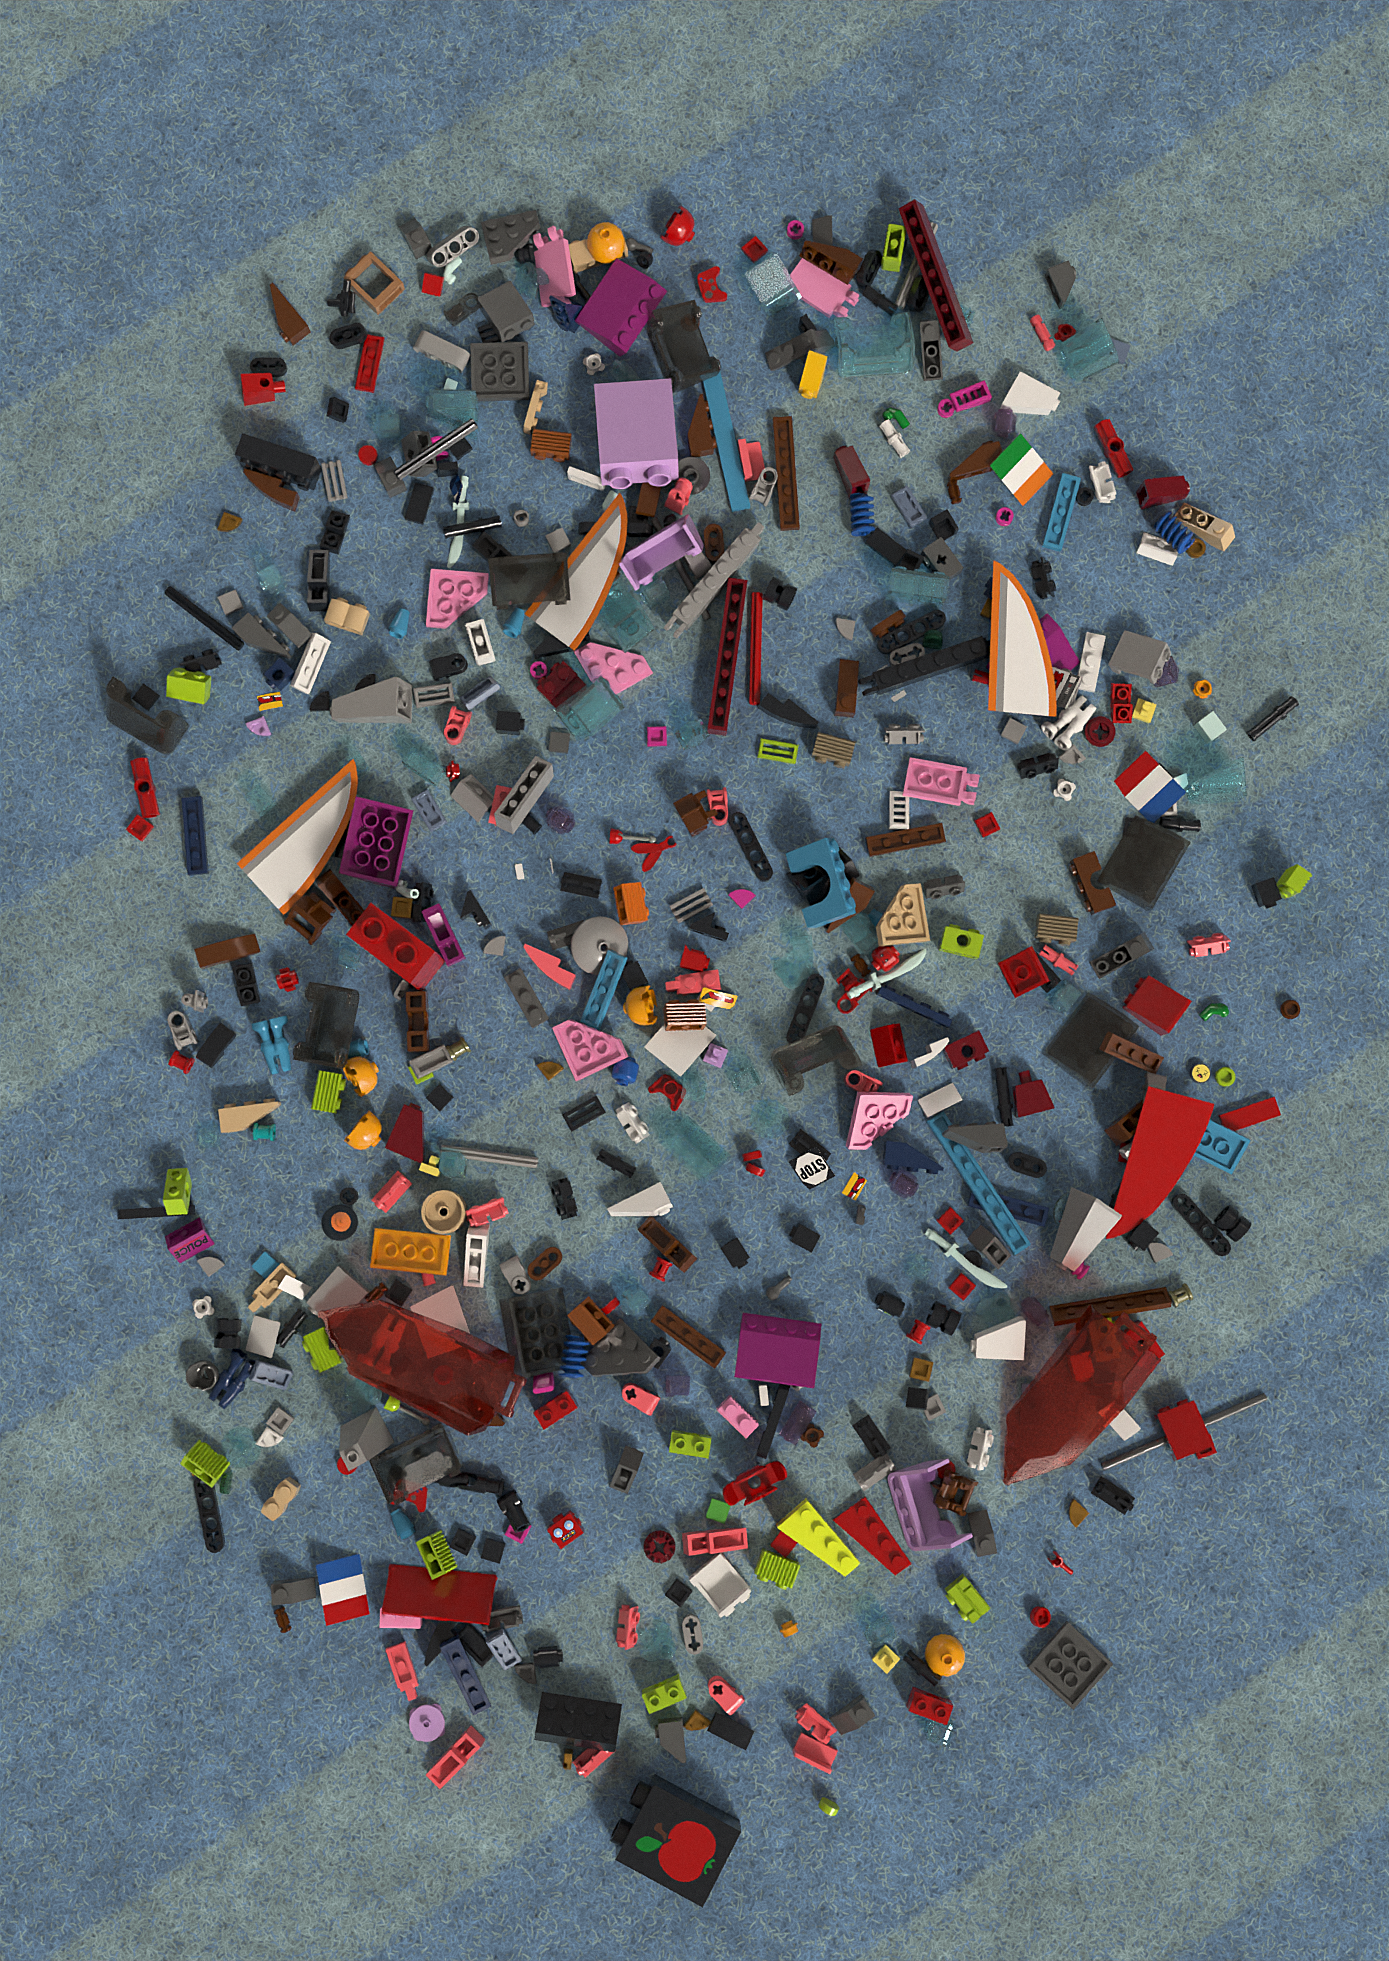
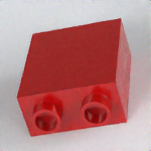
[346,903,445,991]

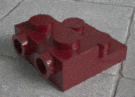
[536,661,591,717]

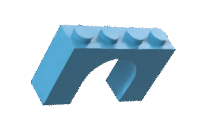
[785,838,856,928]

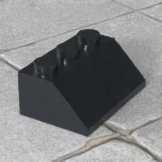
[787,847,860,906]

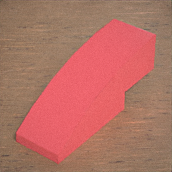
[524,944,576,990]
[682,1527,748,1556]
[426,1726,485,1789]

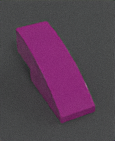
[421,903,466,967]

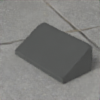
[812,215,833,246]

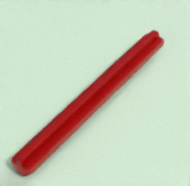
[749,592,763,706]

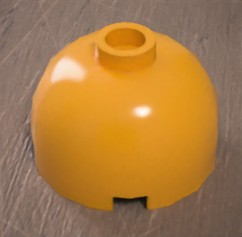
[587,222,625,263]
[623,985,657,1025]
[342,1056,379,1097]
[344,1110,382,1150]
[924,1634,965,1676]

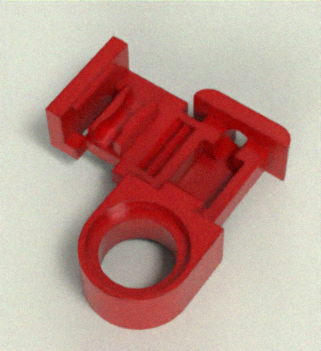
[836,968,872,1014]

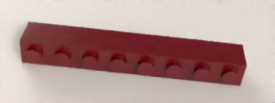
[898,199,974,352]
[707,578,748,736]

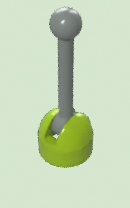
[383,1394,430,1426]

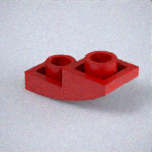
[1110,683,1133,723]

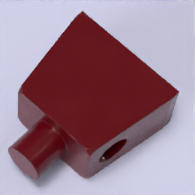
[1012,1070,1055,1118]

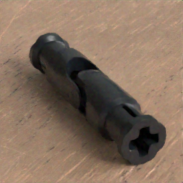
[422,1464,505,1497]

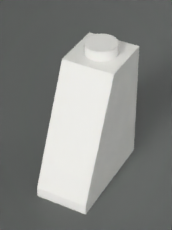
[1000,372,1060,415]
[970,1316,1026,1360]

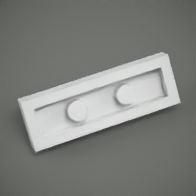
[1078,632,1106,693]
[290,633,331,694]

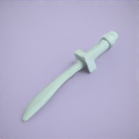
[447,476,469,568]
[847,949,926,999]
[924,1228,1007,1288]

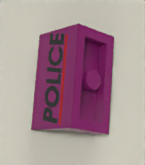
[165,1217,215,1263]

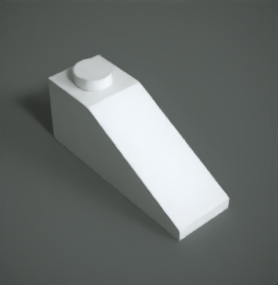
[607,1182,673,1216]
[464,1224,490,1288]

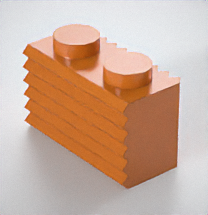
[613,882,649,925]

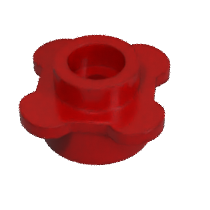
[1054,324,1076,344]
[445,761,460,782]

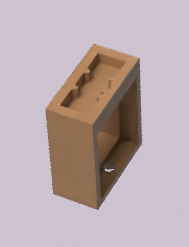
[343,251,405,315]

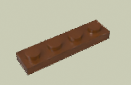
[865,823,946,857]
[1099,1031,1164,1074]
[651,1305,726,1369]

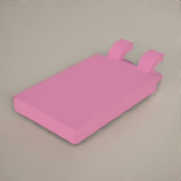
[533,226,576,307]
[783,258,859,321]
[903,757,980,806]

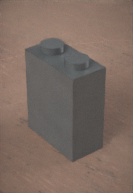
[477,281,535,342]

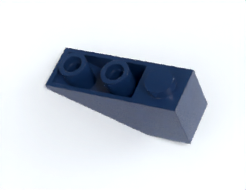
[549,295,584,334]
[882,1141,944,1174]

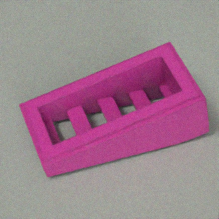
[949,380,992,412]
[533,1371,556,1394]

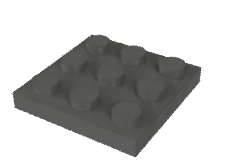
[470,342,530,402]
[1027,1621,1113,1710]

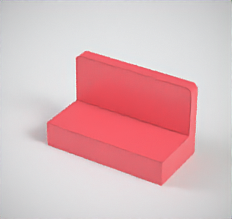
[737,439,766,482]
[793,1732,838,1774]

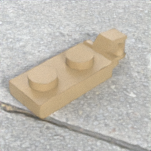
[523,380,548,434]
[248,1262,297,1313]

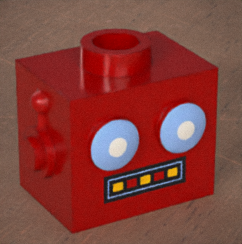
[547,1510,584,1549]

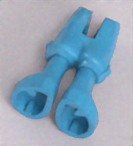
[251,1016,291,1075]

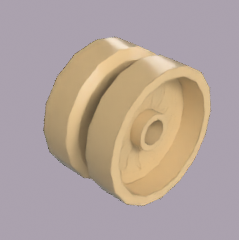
[421,1190,468,1234]

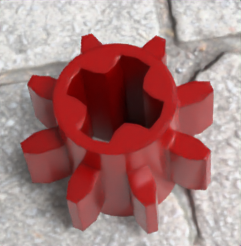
[276,967,299,992]

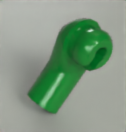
[882,407,910,429]
[1199,1003,1229,1022]

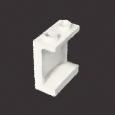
[689,1552,751,1618]

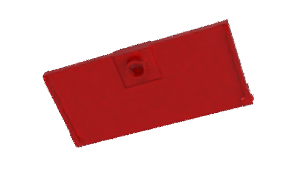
[382,1564,498,1625]

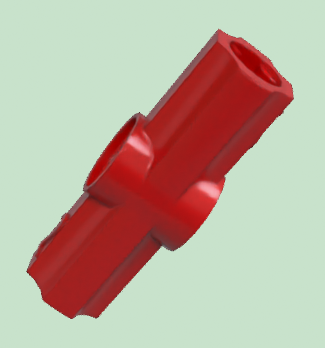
[1094,419,1134,478]
[130,757,160,818]

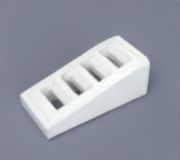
[888,791,909,830]

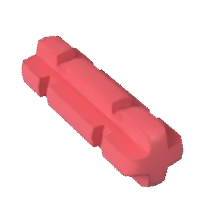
[1030,315,1055,351]

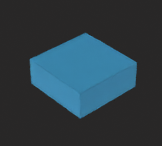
[251,1251,280,1279]

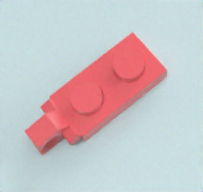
[665,969,721,996]
[385,1641,419,1701]

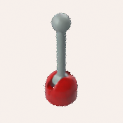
[609,828,656,844]

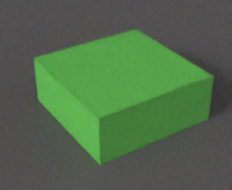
[706,1498,730,1524]

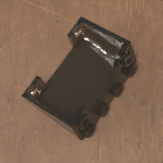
[293,982,360,1069]

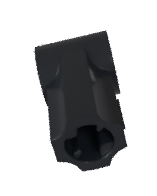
[496,1489,531,1533]

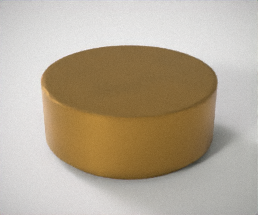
[1186,538,1206,558]

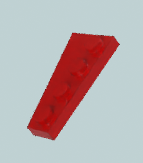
[833,1496,911,1576]

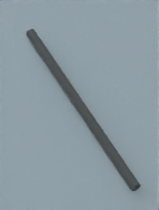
[1101,1393,1267,1471]

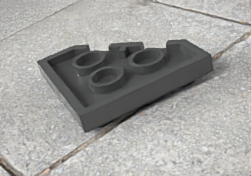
[481,210,540,265]
[580,1318,661,1377]

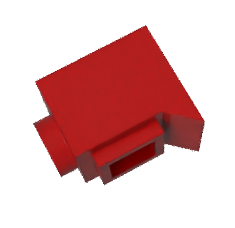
[680,944,710,972]

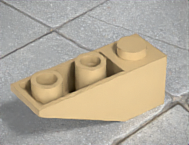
[1174,503,1235,551]
[218,1098,281,1133]

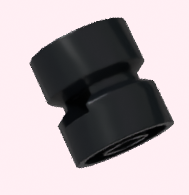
[763,577,798,611]
[1213,1205,1252,1242]
[925,1301,962,1336]
[214,1318,242,1348]

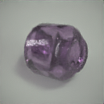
[991,409,1017,438]
[546,805,575,834]
[889,1169,919,1199]

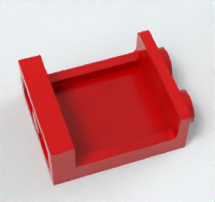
[1155,1399,1214,1461]

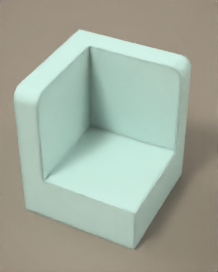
[1194,711,1226,744]

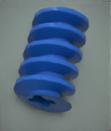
[849,493,875,537]
[1153,511,1195,554]
[558,1335,589,1379]

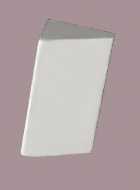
[1137,533,1178,566]
[918,1083,962,1118]
[1097,1398,1141,1441]

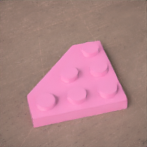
[426,569,489,629]
[574,642,653,702]
[552,1019,628,1081]
[846,1092,913,1150]

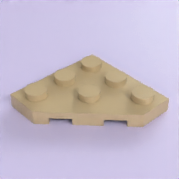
[876,883,930,946]

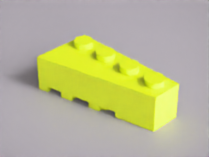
[776,1498,860,1577]

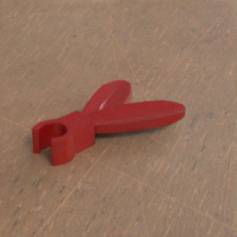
[631,836,677,872]

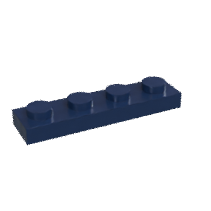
[181,796,209,876]
[877,985,952,1028]
[967,1192,1049,1227]
[439,1635,491,1716]

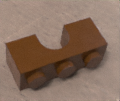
[1069,851,1116,915]
[406,991,430,1053]

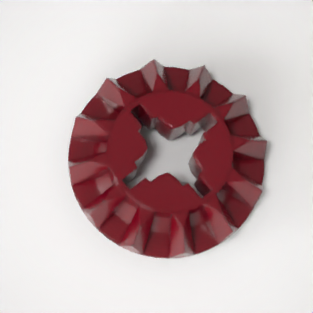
[1084,716,1116,748]
[644,1530,676,1564]

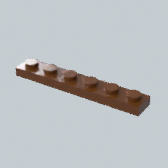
[773,416,800,531]
[1049,1287,1172,1326]

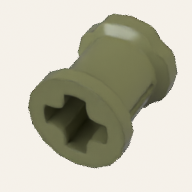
[445,1037,471,1061]
[1168,1283,1193,1308]

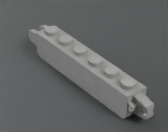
[664,522,764,638]

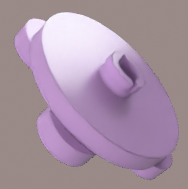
[409,1704,445,1742]

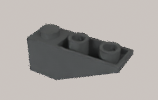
[920,318,943,381]
[232,612,291,659]
[1090,932,1154,979]
[942,1121,1008,1153]

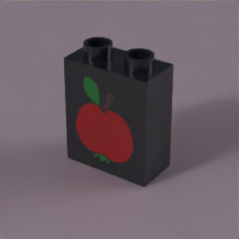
[610,1774,741,1908]

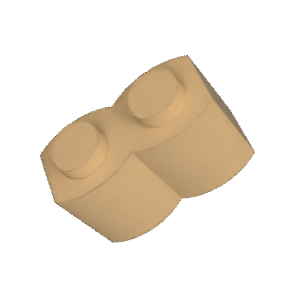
[324,597,370,635]
[261,1476,301,1521]

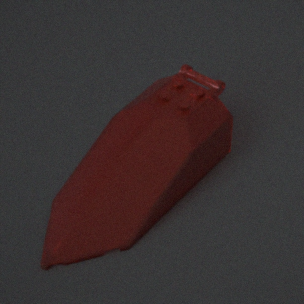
[318,1300,527,1436]
[1003,1305,1161,1485]

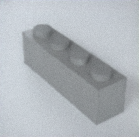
[494,756,554,834]

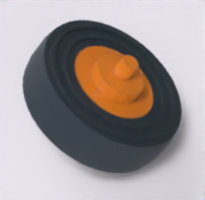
[321,1205,358,1241]

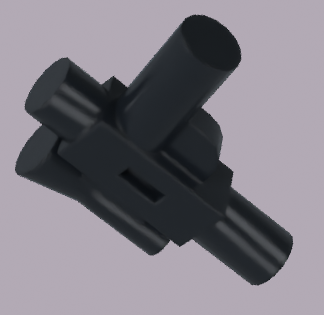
[327,279,356,316]

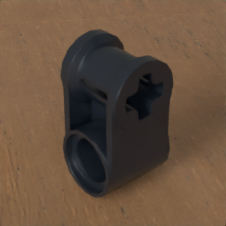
[429,653,468,681]

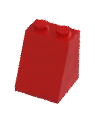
[1123,975,1192,1036]

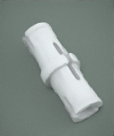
[879,419,910,458]

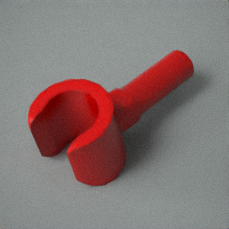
[1047,1551,1073,1575]

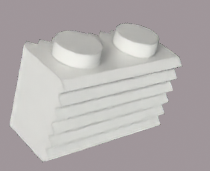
[465,619,496,666]

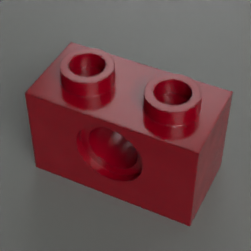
[943,1030,989,1070]

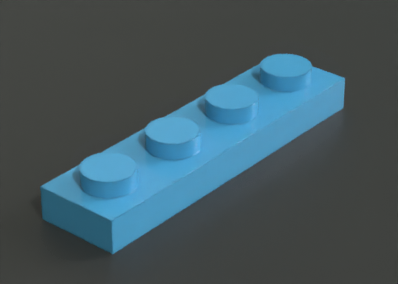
[1042,473,1081,552]
[580,950,628,1030]

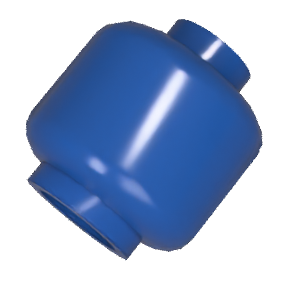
[611,1056,639,1086]

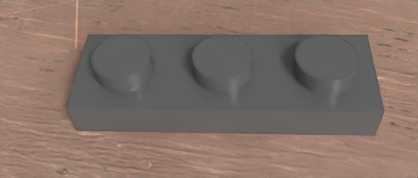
[765,329,820,371]
[504,968,549,1029]

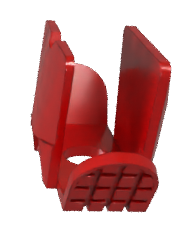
[723,1461,787,1506]

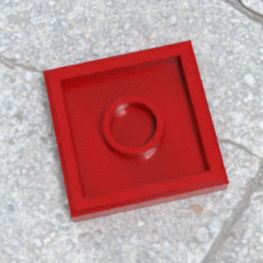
[998,946,1049,998]

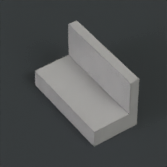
[450,774,494,822]

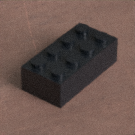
[235,433,322,491]
[534,1692,622,1752]

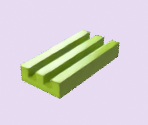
[757,738,799,764]

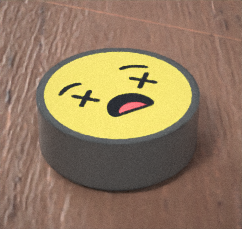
[1190,1064,1211,1083]

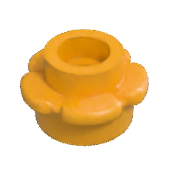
[1193,680,1212,699]
[780,1620,798,1638]

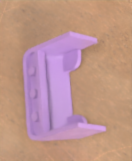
[619,514,704,591]
[888,1459,973,1551]

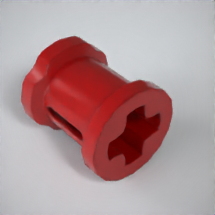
[168,1050,195,1074]
[649,1256,673,1282]
[906,1319,931,1345]

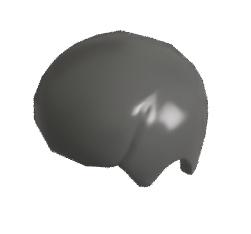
[185,1360,219,1391]

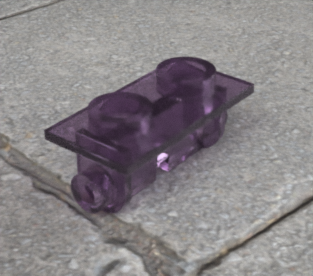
[779,1401,817,1446]

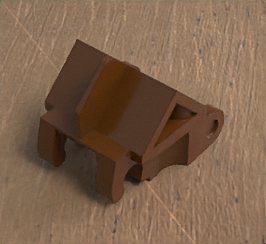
[673,790,718,837]
[284,892,336,945]
[930,1468,979,1516]

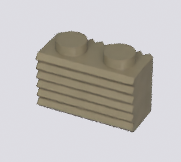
[811,732,856,769]
[1035,913,1079,946]

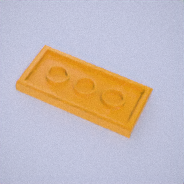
[370,1228,451,1276]

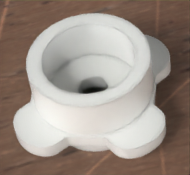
[583,353,605,375]
[1053,779,1076,801]
[192,1296,215,1319]

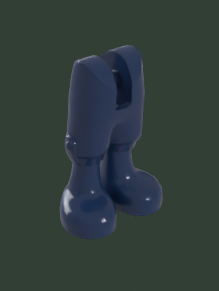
[208,1348,256,1410]

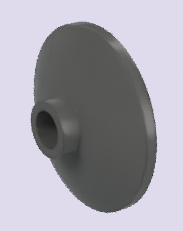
[672,457,710,495]

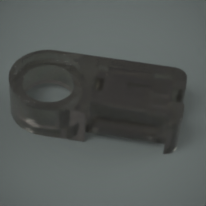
[444,293,479,327]

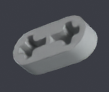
[889,643,925,666]
[682,1614,703,1654]

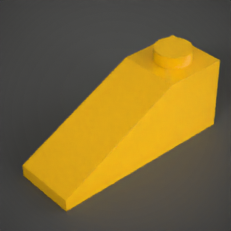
[798,350,828,399]

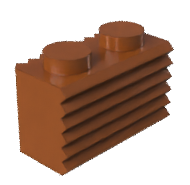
[530,428,572,463]
[663,999,707,1031]
[567,1296,614,1345]

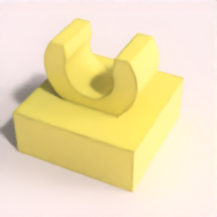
[1132,698,1157,723]
[419,1155,442,1177]
[872,1644,900,1674]

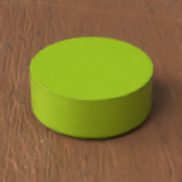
[1215,1067,1236,1087]
[818,1797,840,1816]

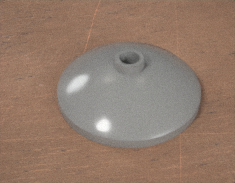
[571,916,628,975]

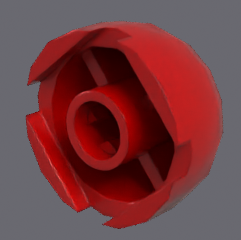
[660,205,695,246]

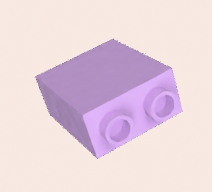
[594,379,679,489]

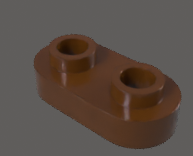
[704,524,724,563]
[870,610,906,638]
[527,1247,563,1280]

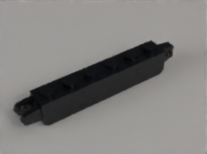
[858,636,990,697]

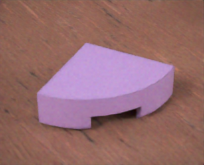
[246,716,271,736]

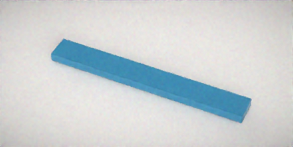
[699,362,751,512]
[926,1111,1031,1256]

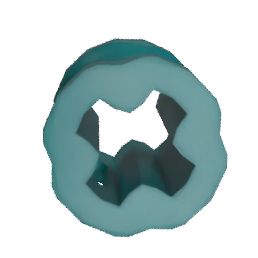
[253,1123,276,1141]

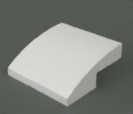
[910,1037,949,1068]

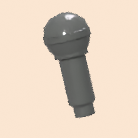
[625,238,653,254]
[766,1275,792,1300]

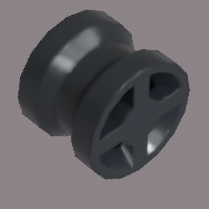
[518,243,536,265]

